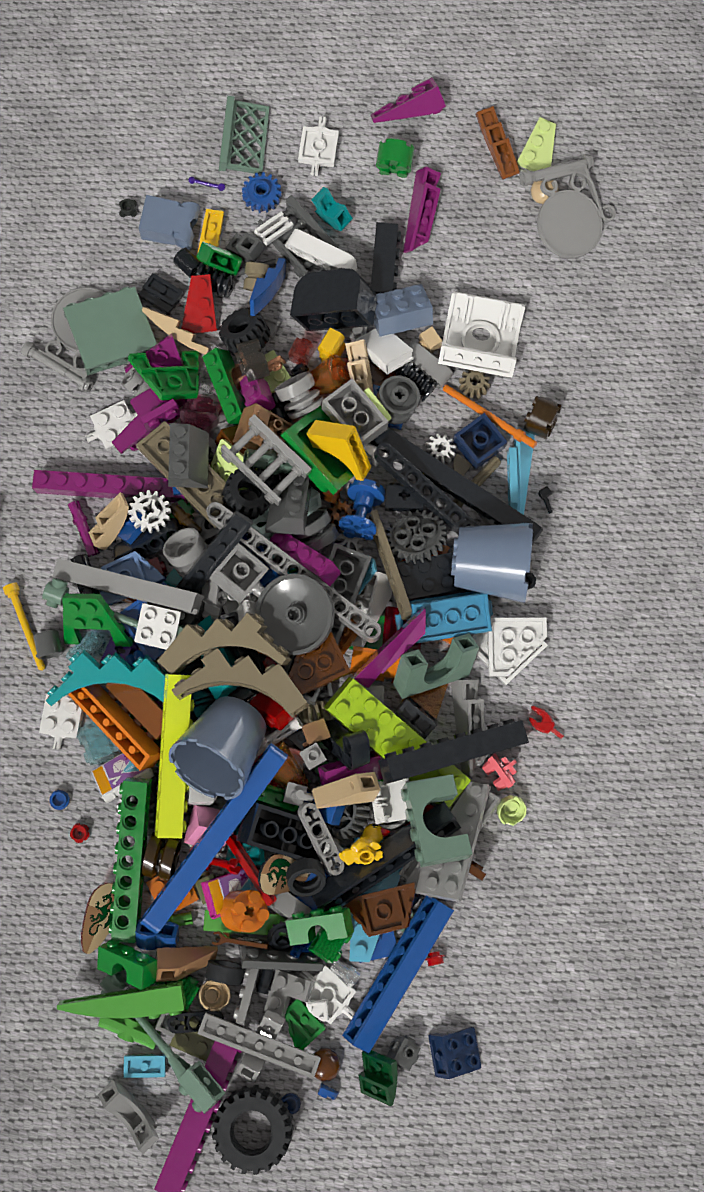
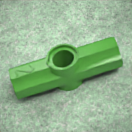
[98,1018,161,1050]

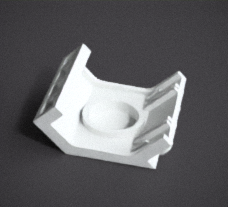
[438,291,525,378]

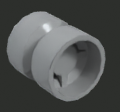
[121,367,150,396]

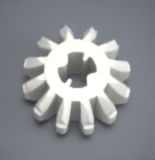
[424,433,456,463]

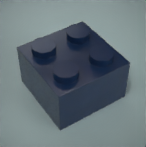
[453,413,507,470]

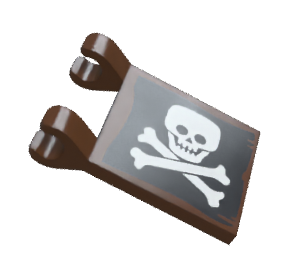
[212,931,269,949]

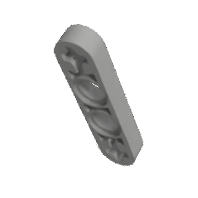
[298,802,344,875]

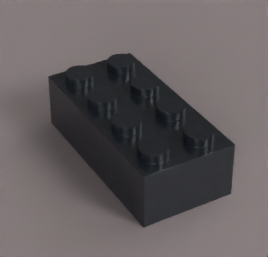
[396,552,469,601]

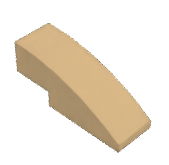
[88,492,129,550]

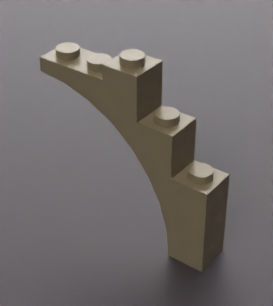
[157,613,292,675]
[172,648,309,718]

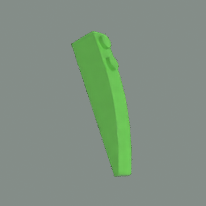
[57,980,186,1019]

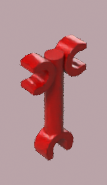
[190,845,242,875]

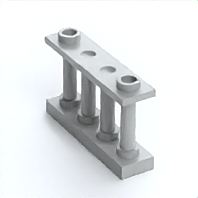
[221,414,312,506]

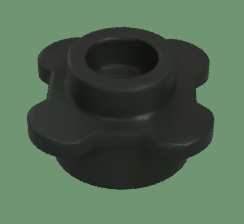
[119,199,137,218]

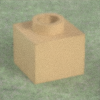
[418,327,442,354]

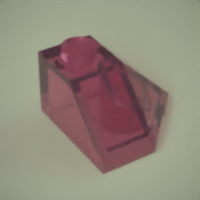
[180,396,222,430]

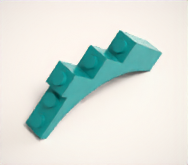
[46,650,167,706]

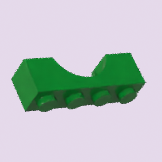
[202,347,246,425]

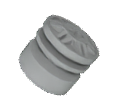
[274,371,324,419]
[163,528,208,578]

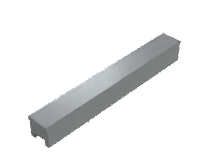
[52,558,204,615]

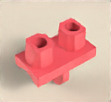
[482,753,517,791]

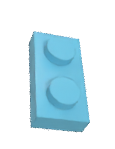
[124,1054,166,1078]

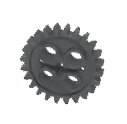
[386,510,448,564]

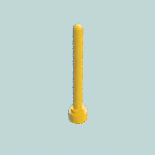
[3,582,45,670]

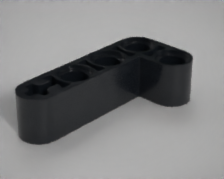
[113,518,185,561]
[322,719,370,770]

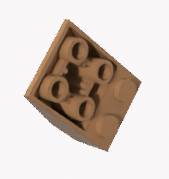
[233,404,293,450]

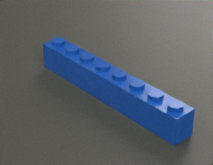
[342,896,454,1053]

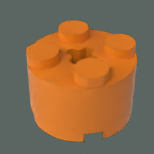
[220,890,269,933]

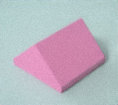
[183,805,234,851]

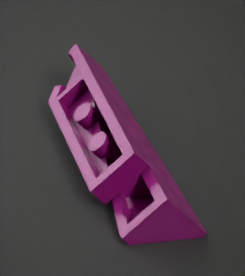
[403,167,441,253]
[112,399,191,454]
[354,606,426,688]

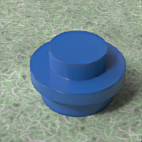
[49,790,70,810]

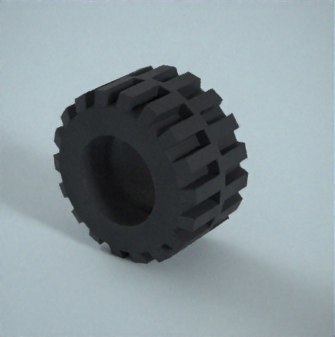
[219,307,271,358]
[222,467,274,519]

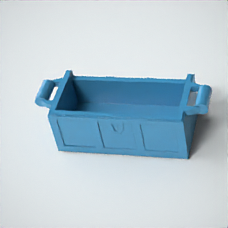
[395,591,493,643]

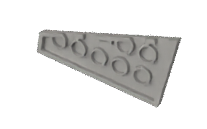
[405,782,490,902]

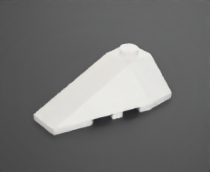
[351,572,392,647]

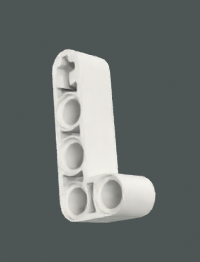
[285,229,358,272]

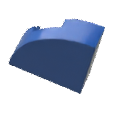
[318,1083,339,1100]

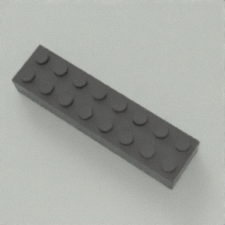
[284,543,372,706]

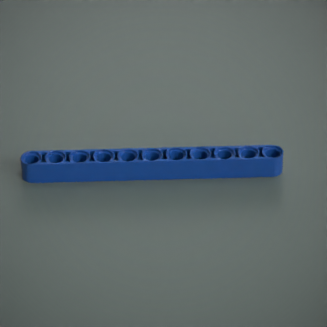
[139,743,288,934]

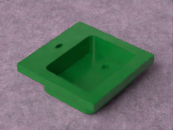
[281,406,370,495]

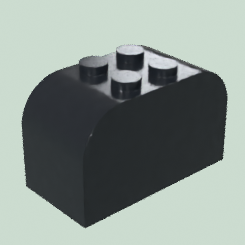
[290,268,377,331]
[236,803,331,862]

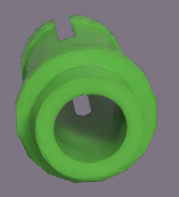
[168,911,193,926]

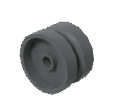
[376,376,420,425]
[292,509,340,551]

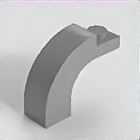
[236,1010,285,1082]
[98,1080,159,1154]

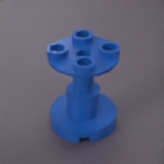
[339,479,386,540]

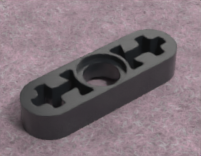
[164,1010,224,1033]

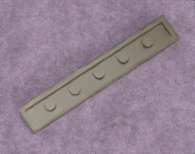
[369,510,412,620]

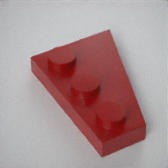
[181,274,217,333]

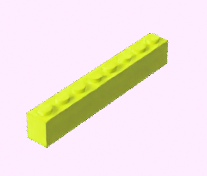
[155,674,194,838]

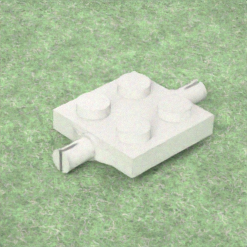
[298,116,339,176]
[85,400,137,450]
[39,694,84,750]
[299,964,356,1024]

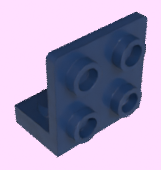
[428,1027,481,1079]

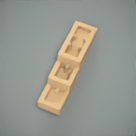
[142,307,211,355]
[345,339,374,394]

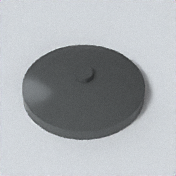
[255,574,334,655]

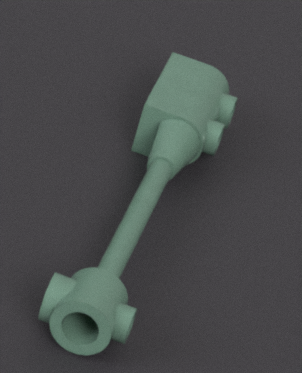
[42,578,185,650]
[99,971,226,1114]

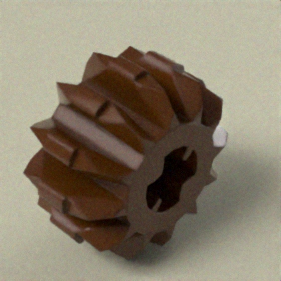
[327,498,356,530]

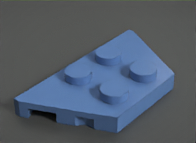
[99,551,166,606]

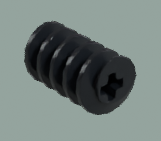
[195,263,235,298]
[396,360,436,402]

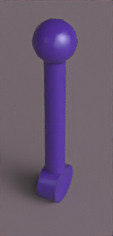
[188,177,225,191]

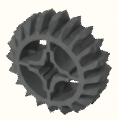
[325,802,371,841]

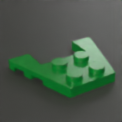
[128,351,199,401]
[62,593,134,647]

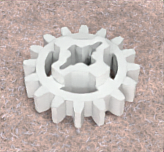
[128,490,171,533]

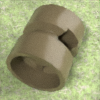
[243,262,269,291]

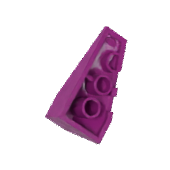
[370,77,446,123]

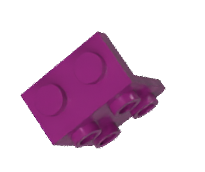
[130,388,181,432]

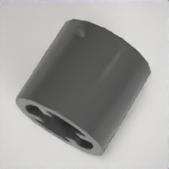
[33,630,64,660]

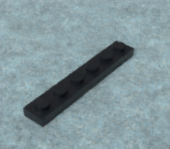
[175,510,253,593]

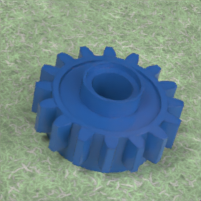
[242,172,282,213]

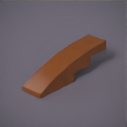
[476,106,520,180]

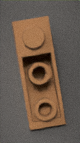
[155,946,218,982]

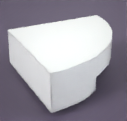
[306,999,329,1022]

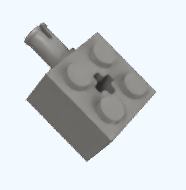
[209,543,269,603]

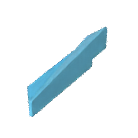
[507,430,535,515]

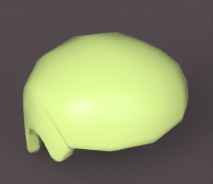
[496,795,527,826]

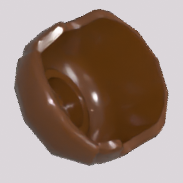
[314,1048,341,1082]

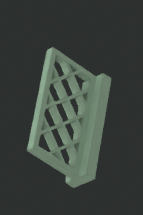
[218,95,269,174]

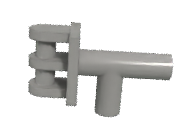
[283,782,313,806]

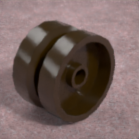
[142,832,182,881]

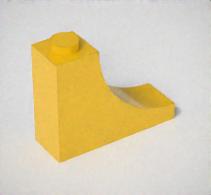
[306,420,371,481]

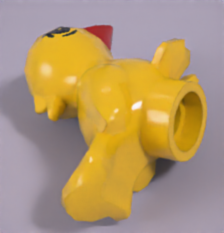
[339,823,390,865]

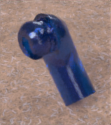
[290,941,312,958]

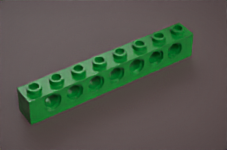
[109,777,152,943]

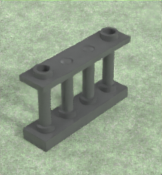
[258,195,339,278]

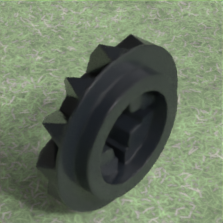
[267,921,294,950]

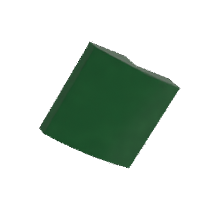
[358,1050,398,1106]

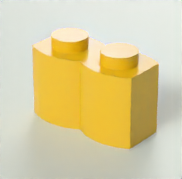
[318,328,346,367]

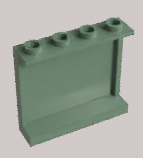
[63,287,157,376]

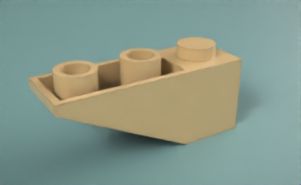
[312,772,380,809]

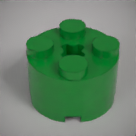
[376,138,415,178]

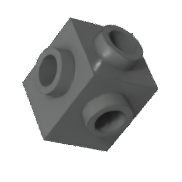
[387,1035,421,1071]

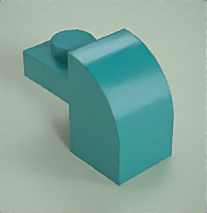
[312,187,353,231]

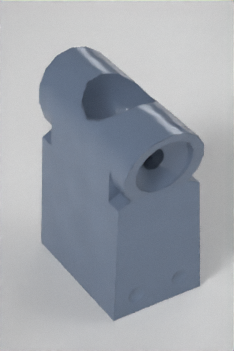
[138,195,200,250]

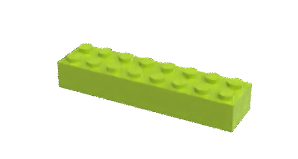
[323,677,471,808]

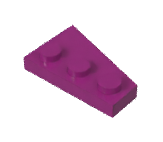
[124,333,183,373]

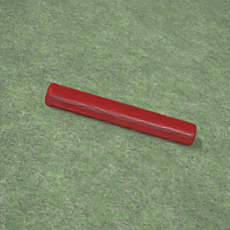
[226,835,277,906]

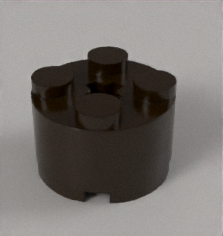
[523,396,562,440]

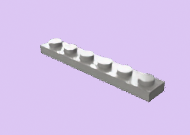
[197,1013,321,1079]

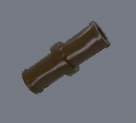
[169,502,202,534]

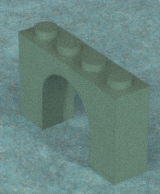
[393,633,479,699]
[401,774,473,867]

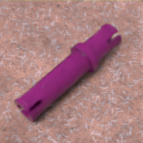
[68,500,100,557]

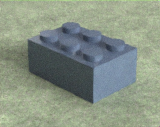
[374,284,433,337]

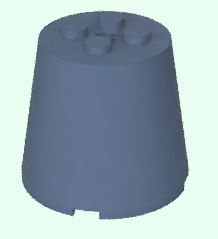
[451,523,533,603]
[169,696,267,800]

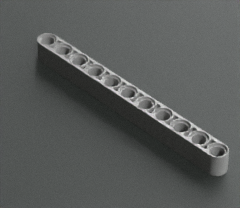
[206,502,381,643]

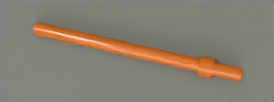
[443,384,537,448]

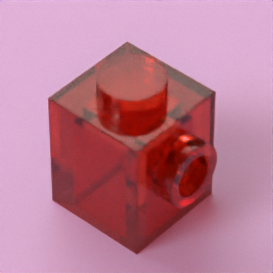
[288,337,314,366]

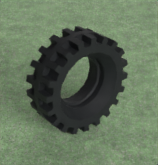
[212,1085,294,1175]

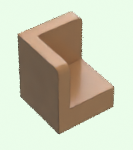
[302,718,331,748]

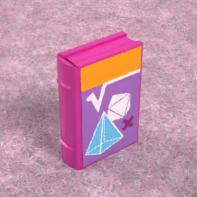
[201,868,253,919]

